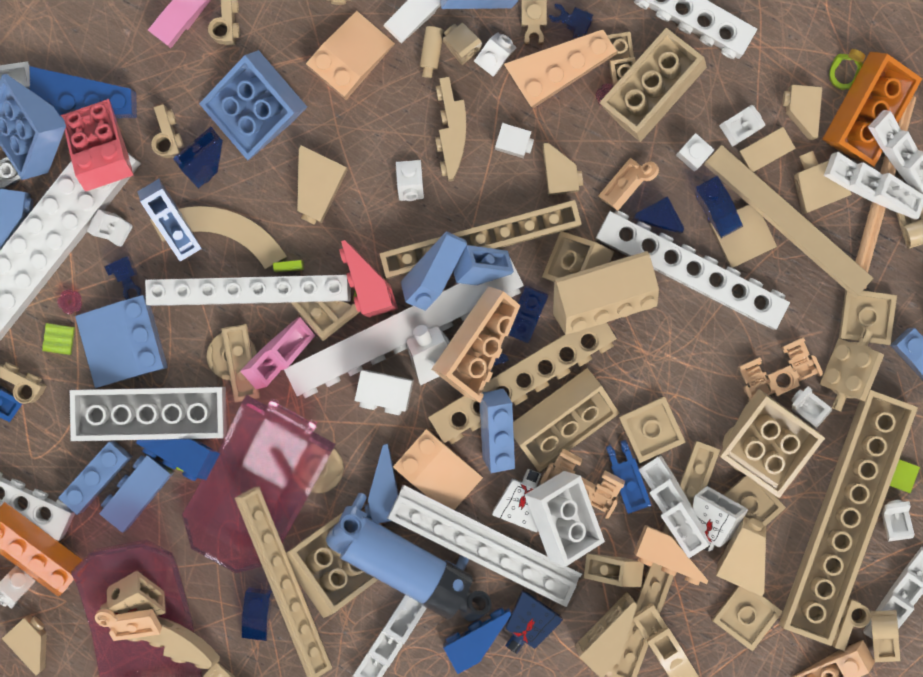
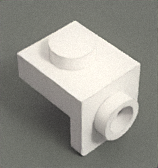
[474,33,516,77]
[719,105,765,147]
[396,160,424,201]
[87,209,132,247]
[791,386,832,429]
[882,500,915,542]
[0,566,35,609]

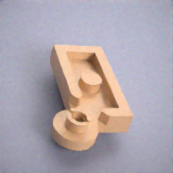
[598,158,659,211]
[95,609,162,641]

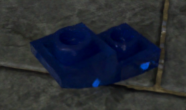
[508,285,549,343]

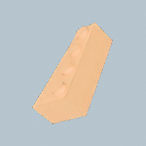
[504,30,618,108]
[431,286,520,403]

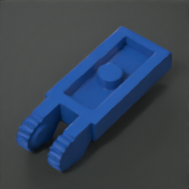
[606,440,652,514]

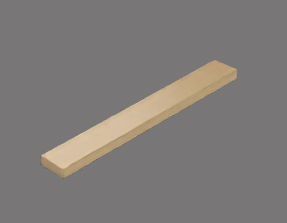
[704,145,873,298]
[235,487,332,677]

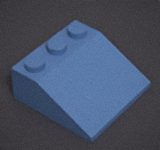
[199,50,307,160]
[0,74,66,180]
[75,295,168,388]

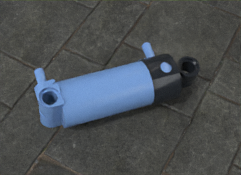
[326,493,492,622]

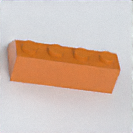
[822,52,922,167]
[0,502,86,597]

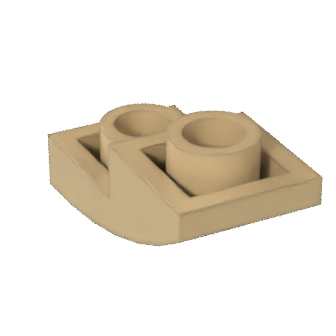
[607,31,636,86]

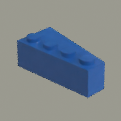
[29,66,137,118]

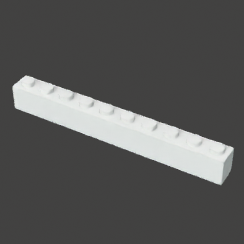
[284,258,524,398]

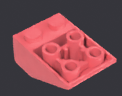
[61,99,133,192]
[339,240,398,318]

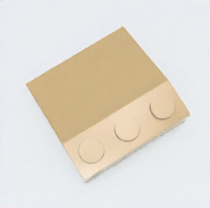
[719,389,825,498]
[286,512,378,618]
[575,592,637,677]

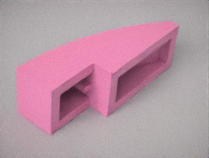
[148,0,211,48]
[241,317,316,389]

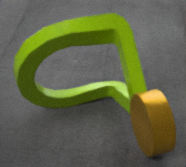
[829,49,866,90]

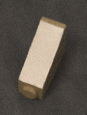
[297,146,348,225]
[716,517,766,596]

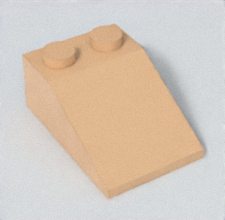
[306,11,395,100]
[393,428,483,510]

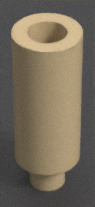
[420,26,444,78]

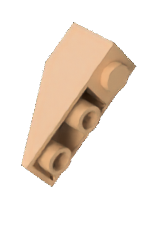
[634,525,708,586]
[792,640,875,677]

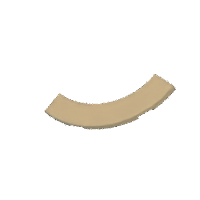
[150,206,287,269]

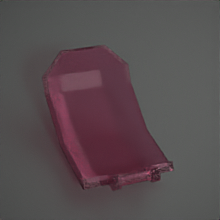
[182,395,336,574]
[71,539,202,677]

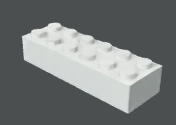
[70,387,227,441]

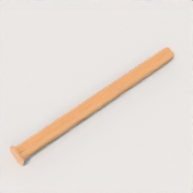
[855,95,916,289]

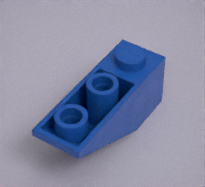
[136,439,220,481]
[443,608,511,674]

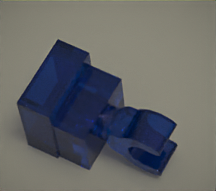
[549,4,593,39]
[104,256,142,300]

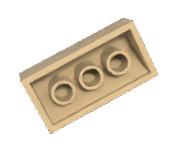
[600,28,707,142]
[553,251,659,335]
[513,368,620,472]

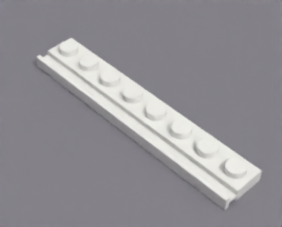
[387,485,582,607]

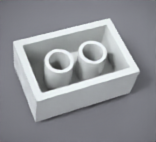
[355,370,414,415]
[525,471,605,566]

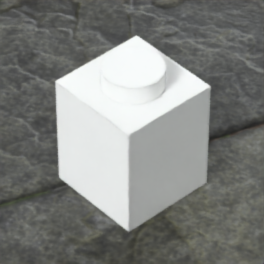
[495,123,534,158]
[676,133,714,171]

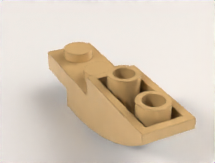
[435,77,466,182]
[633,604,699,677]
[127,616,220,669]

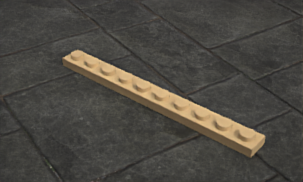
[610,441,720,677]

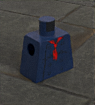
[505,589,563,654]

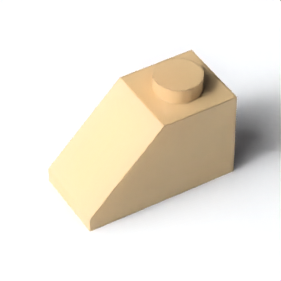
[443,22,482,65]
[782,85,822,140]
[542,143,583,196]
[584,553,644,587]
[2,615,47,675]

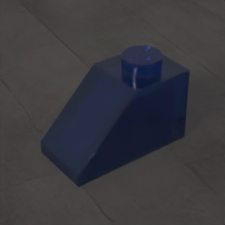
[173,126,223,189]
[695,176,743,239]
[242,588,273,641]

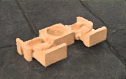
[738,338,823,401]
[540,448,625,519]

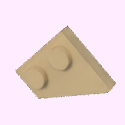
[291,301,359,341]

